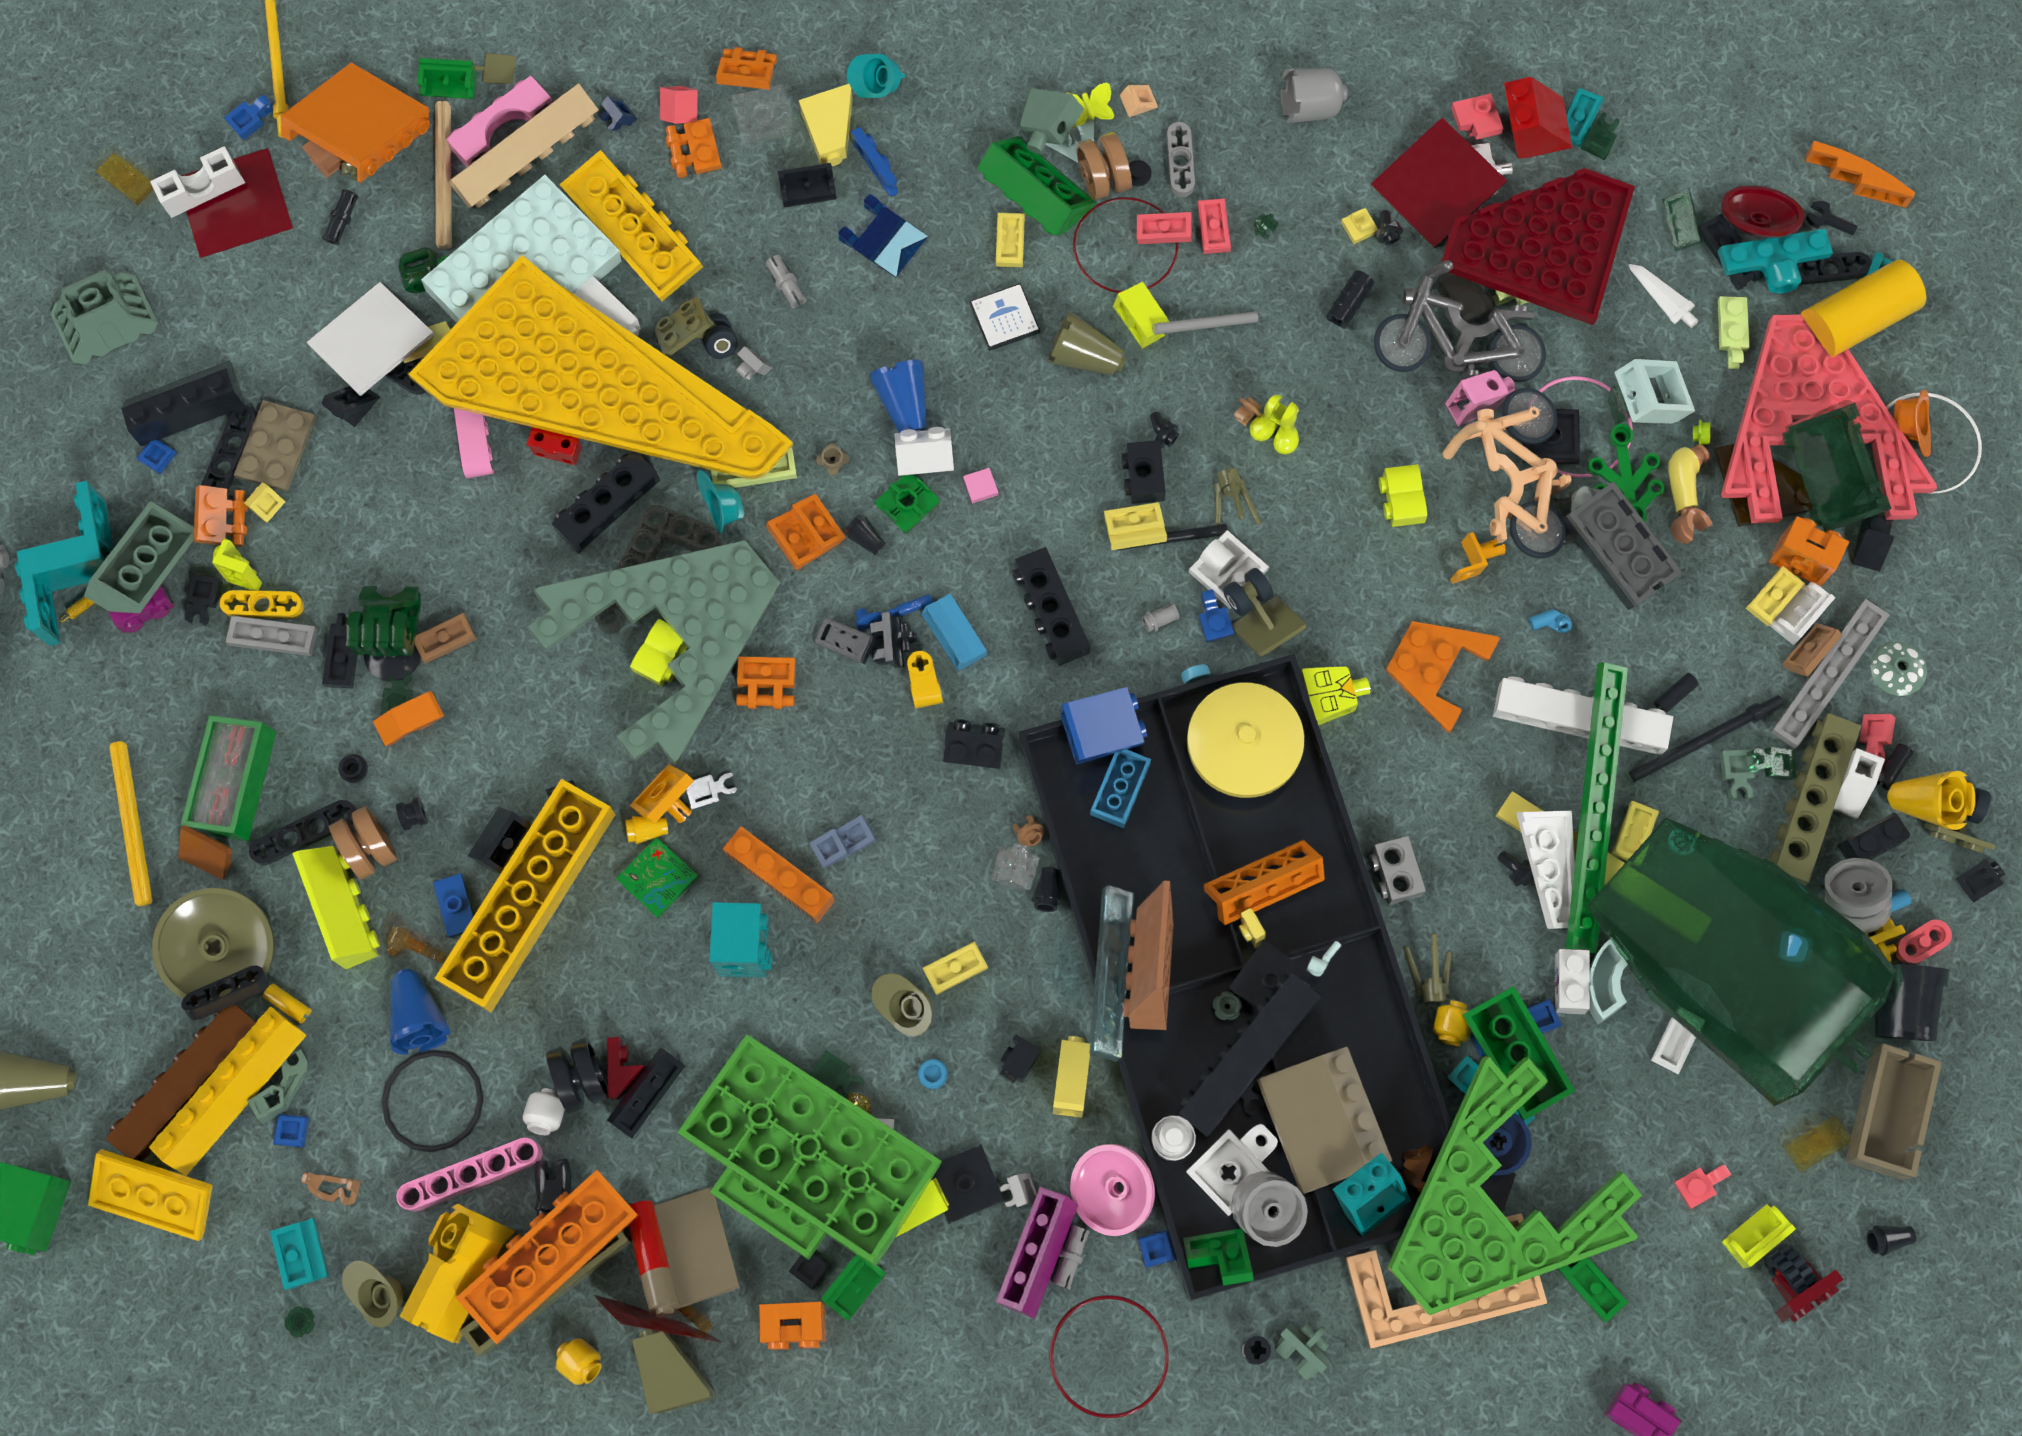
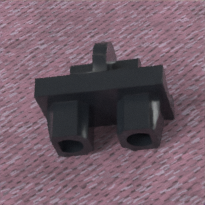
[870,611,917,668]

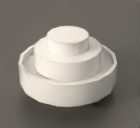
[1151,1116,1196,1161]

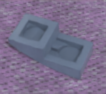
[810,815,878,868]

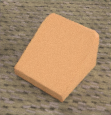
[1120,85,1158,117]

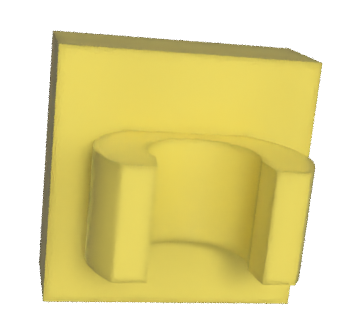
[1341,208,1378,244]
[244,482,285,523]

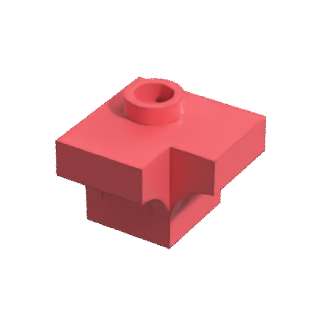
[1451,93,1504,140]

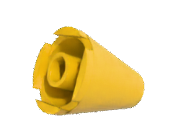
[1887,771,1975,830]

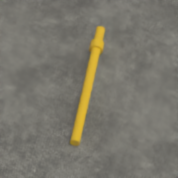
[265,0,289,138]

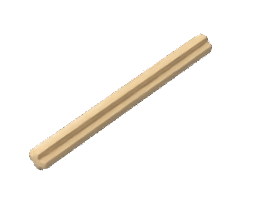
[435,101,452,250]

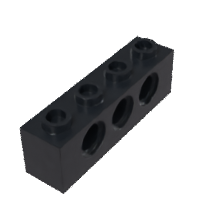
[551,451,660,554]
[1012,547,1090,666]

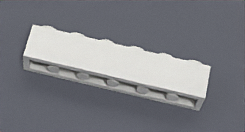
[1493,676,1674,755]

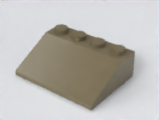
[1257,1047,1392,1194]

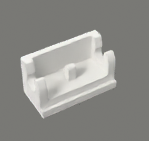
[1769,582,1836,645]

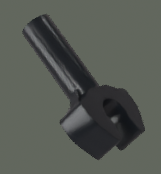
[1805,201,1858,236]

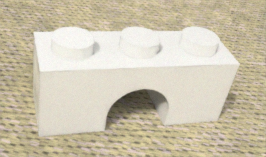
[150,146,245,218]

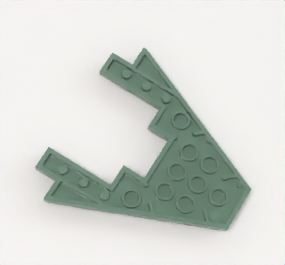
[528,540,780,765]

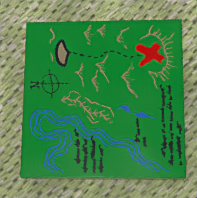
[616,837,698,919]

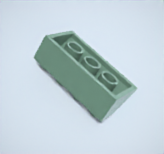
[84,501,194,613]

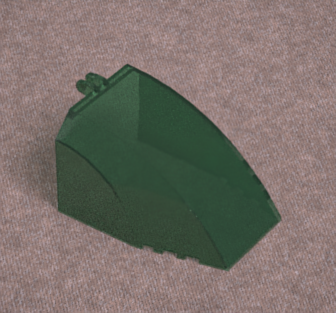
[1587,818,1897,1106]

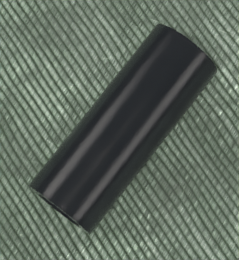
[1653,673,1699,713]
[1877,743,1913,790]

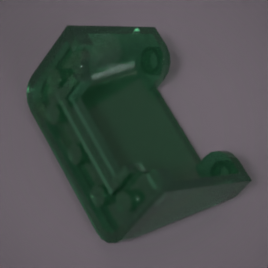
[1782,400,1891,533]

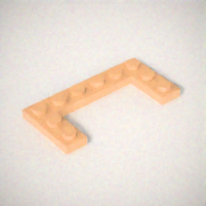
[1345,1213,1547,1348]

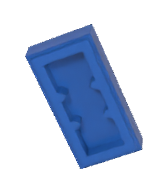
[433,873,474,938]

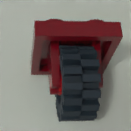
[1763,1243,1844,1323]

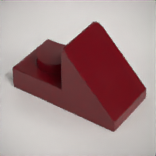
[607,1037,645,1100]

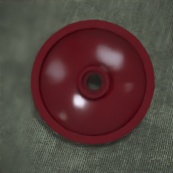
[1721,186,1804,238]

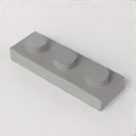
[226,616,317,656]

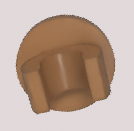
[1234,397,1262,426]
[1013,815,1045,847]

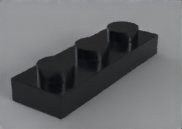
[607,1047,685,1139]

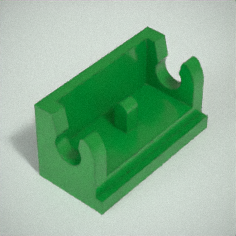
[417,58,477,99]
[821,1255,886,1321]

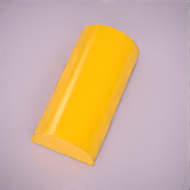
[1801,259,1926,358]

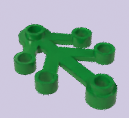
[1587,424,1664,522]

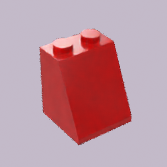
[1504,77,1572,159]

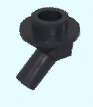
[1376,210,1404,245]
[1150,412,1179,448]
[1498,851,1534,887]

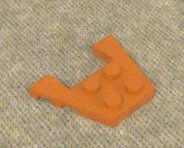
[1386,621,1500,733]

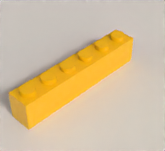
[149,1006,307,1176]

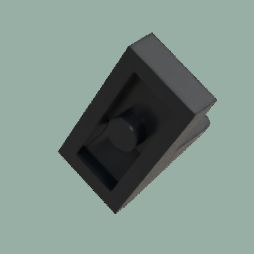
[321,386,380,427]
[1852,511,1894,572]

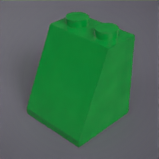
[0,1162,71,1255]

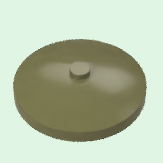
[152,888,275,1000]

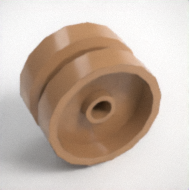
[1076,131,1132,201]
[329,805,398,880]

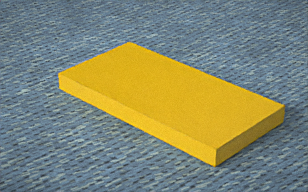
[88,1149,213,1241]

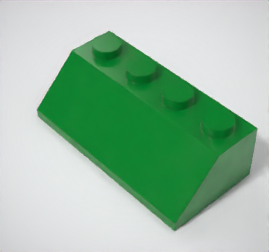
[977,136,1097,236]
[1462,986,1576,1120]

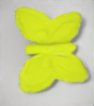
[1067,83,1114,128]

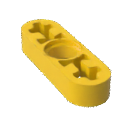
[220,590,304,619]

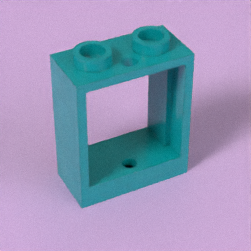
[1333,1152,1411,1237]

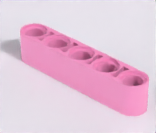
[454,408,495,479]
[396,1138,543,1212]

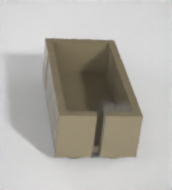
[1845,1044,1942,1181]

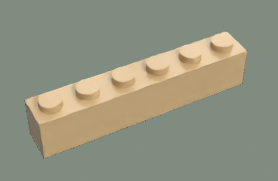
[448,83,598,208]

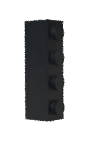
[121,360,245,446]

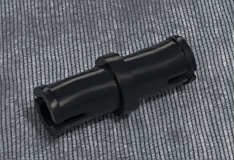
[322,189,359,245]

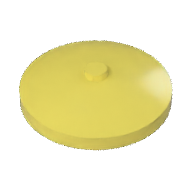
[1187,683,1304,798]

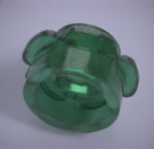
[1254,213,1278,239]
[285,1306,315,1337]

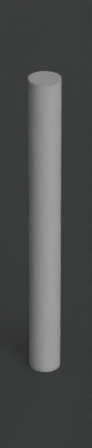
[1153,311,1258,335]

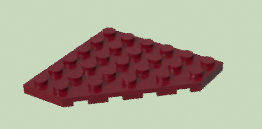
[1440,168,1635,325]

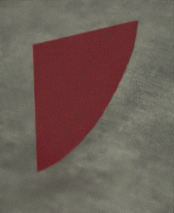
[594,1295,722,1343]

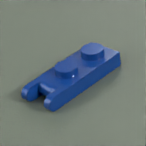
[851,127,898,196]

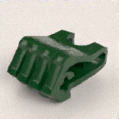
[346,586,421,657]

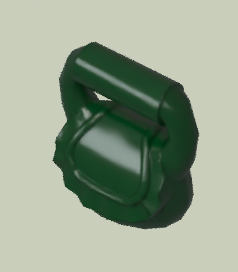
[398,247,437,293]

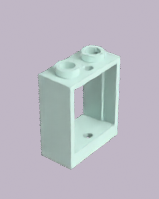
[1615,359,1695,423]

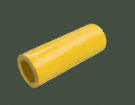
[263,983,312,1024]

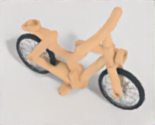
[1443,388,1571,559]

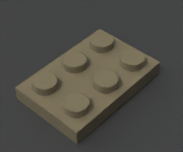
[234,400,317,492]

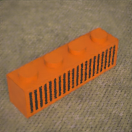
[723,827,835,924]

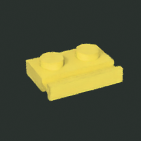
[1104,502,1167,550]

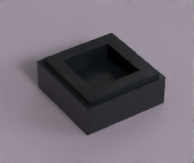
[788,1253,831,1290]

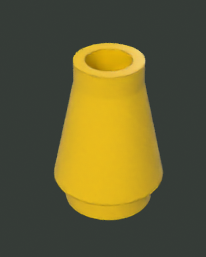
[625,816,668,844]

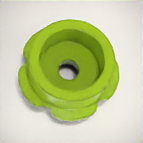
[1693,419,1710,445]

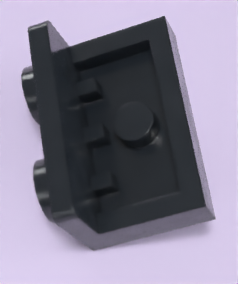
[943,719,1005,769]

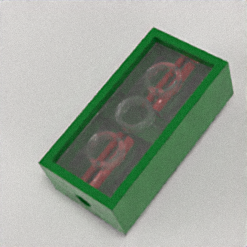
[180,715,277,842]

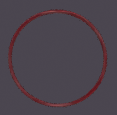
[1073,197,1179,293]
[1049,1295,1169,1418]

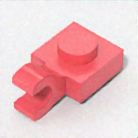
[1859,714,1896,766]
[1674,1164,1731,1209]

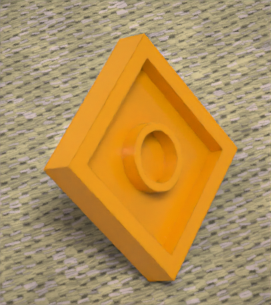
[629,764,694,824]

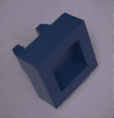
[600,96,638,131]

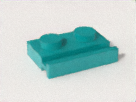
[270,1218,330,1291]

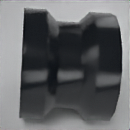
[396,797,428,831]

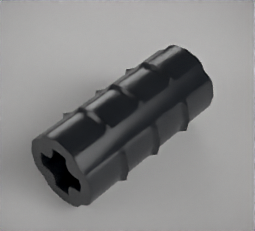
[1326,270,1375,329]

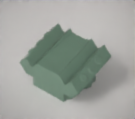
[51,270,158,365]

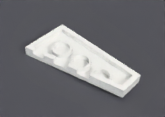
[1516,811,1575,929]

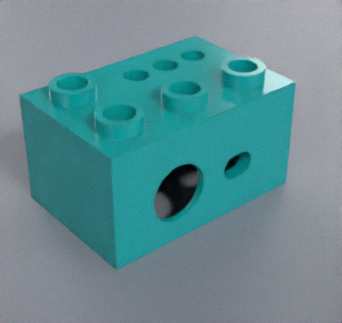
[709,902,773,978]

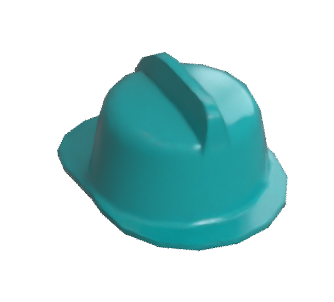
[847,54,905,98]
[697,470,745,534]

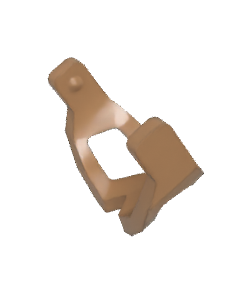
[302,1172,361,1205]

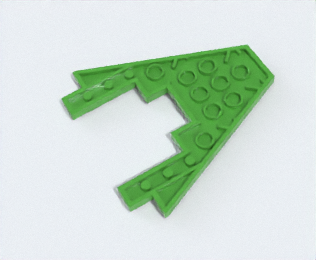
[1387,1056,1642,1315]

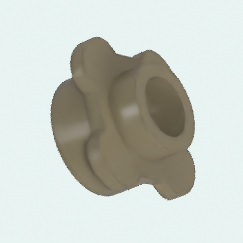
[816,444,850,476]

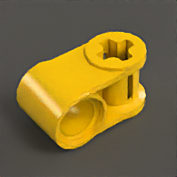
[907,651,943,709]

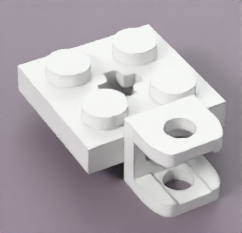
[1186,1124,1278,1216]

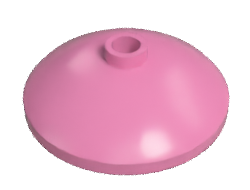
[1070,1144,1155,1236]

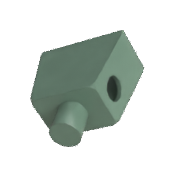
[1020,88,1084,154]

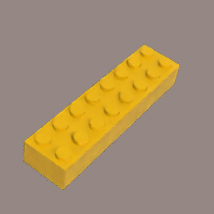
[434,779,616,1013]

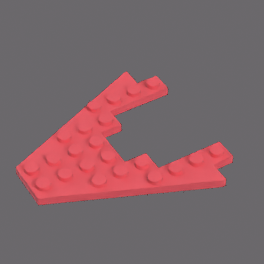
[1721,315,1937,523]

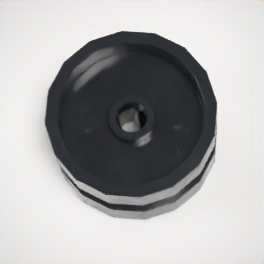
[546,1037,609,1114]

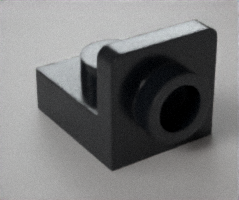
[1956,858,2006,903]

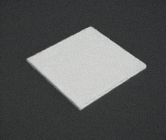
[307,282,434,396]

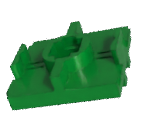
[875,474,940,534]

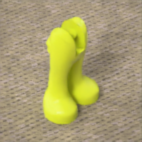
[1249,395,1299,455]

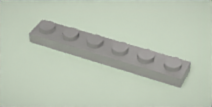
[1771,599,1889,749]

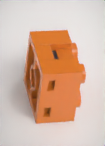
[1769,516,1850,587]
[759,1302,826,1350]

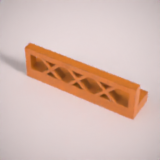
[1204,840,1325,925]

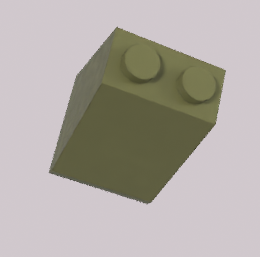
[632,1329,717,1414]

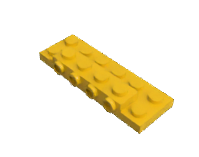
[559,150,703,302]

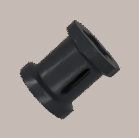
[1242,1336,1271,1365]

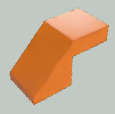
[373,691,444,747]

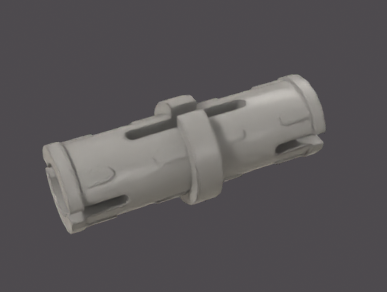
[765,255,807,309]
[1052,1225,1090,1290]

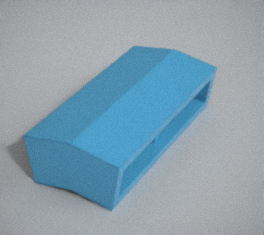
[922,594,987,671]

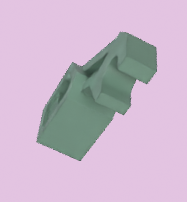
[248,1049,310,1124]

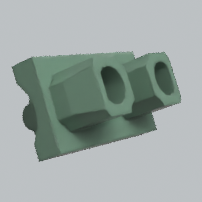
[1274,1321,1331,1380]

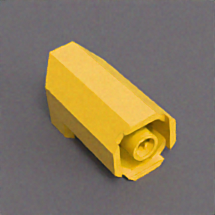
[399,1204,515,1344]

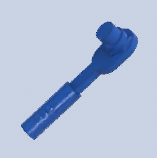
[855,594,933,631]

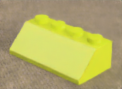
[292,846,380,969]

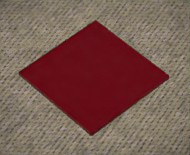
[1371,118,1507,249]
[181,148,293,258]

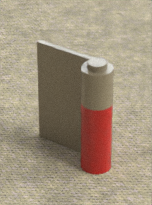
[628,1187,740,1318]

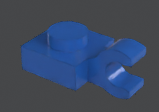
[224,95,273,141]
[1198,589,1234,643]

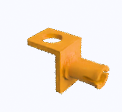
[1450,532,1506,584]

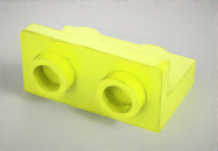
[212,538,262,591]

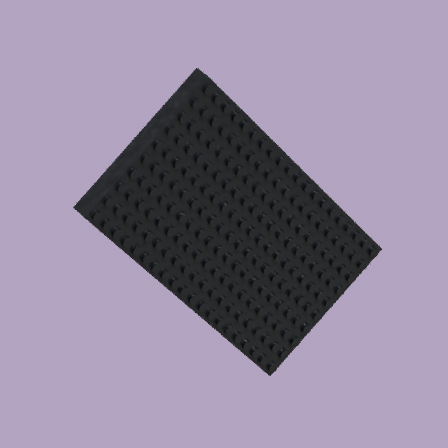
[1019,654,1452,1302]

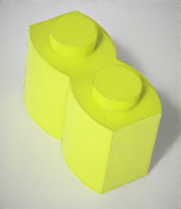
[1379,464,1427,527]
[630,619,688,687]

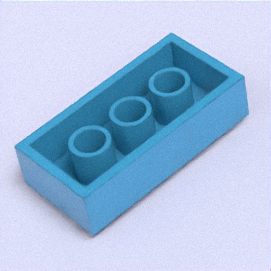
[1090,750,1151,828]

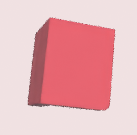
[660,86,698,124]

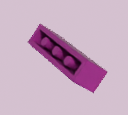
[996,1187,1078,1319]

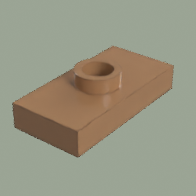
[415,613,477,664]
[1782,623,1842,677]

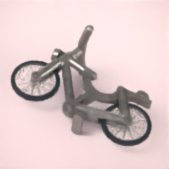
[1374,260,1546,382]

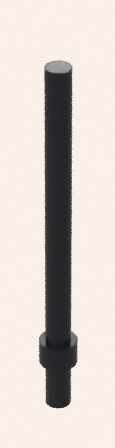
[1629,695,1783,782]

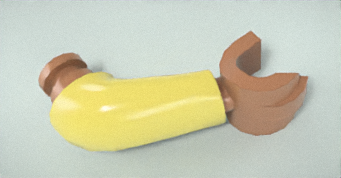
[1668,444,1713,544]

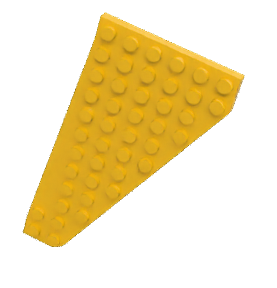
[409,255,793,479]

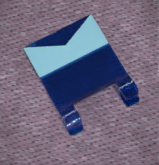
[838,194,928,277]

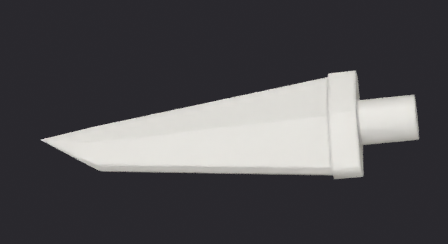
[1628,264,1699,328]

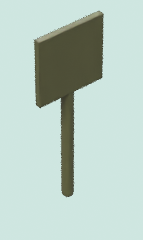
[474,53,516,84]

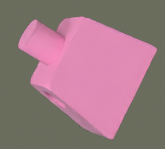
[1445,370,1515,427]

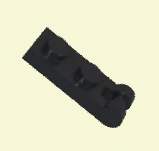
[1696,213,1763,291]

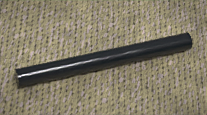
[1117,524,1228,551]

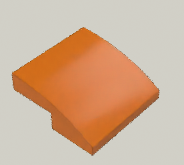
[766,493,846,571]

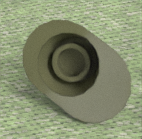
[871,973,933,1037]
[342,1260,404,1328]

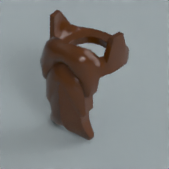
[1402,1144,1433,1193]

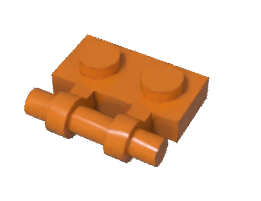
[716,47,777,90]
[665,118,722,178]
[194,485,248,547]
[736,657,796,709]

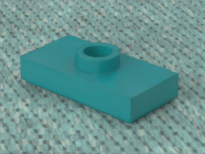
[1566,88,1604,147]

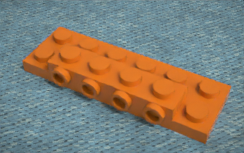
[456,1170,638,1344]

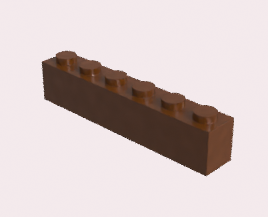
[105,1004,257,1162]

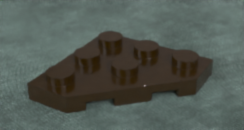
[1714,444,1821,527]

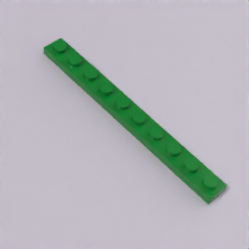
[1565,662,1628,954]

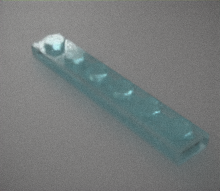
[1089,885,1133,1061]

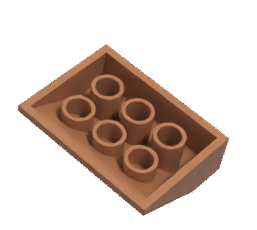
[1124,881,1174,1030]

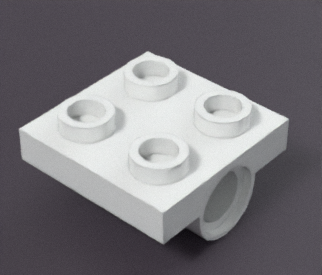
[1189,530,1269,609]

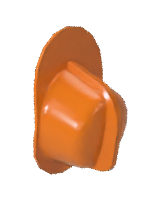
[1894,390,1931,457]

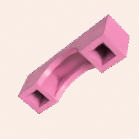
[446,75,553,167]

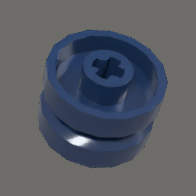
[1483,1113,1532,1175]

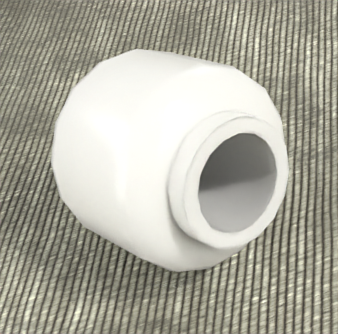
[523,1088,565,1135]

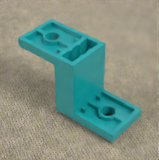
[15,481,114,646]

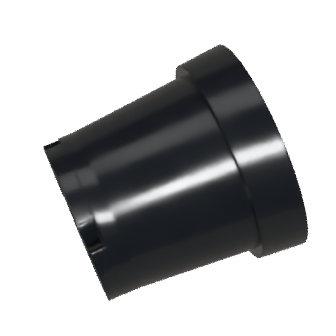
[1868,963,1950,1041]

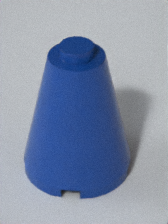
[870,359,927,433]
[390,969,451,1055]

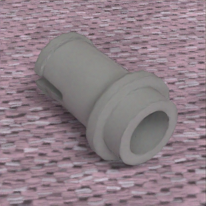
[1142,603,1180,633]

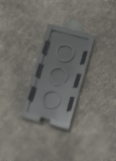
[1561,481,1682,610]

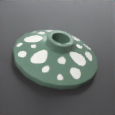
[1870,642,1927,696]

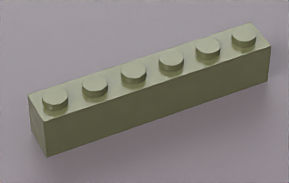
[460,1230,632,1356]

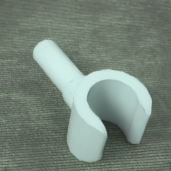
[1307,941,1341,977]

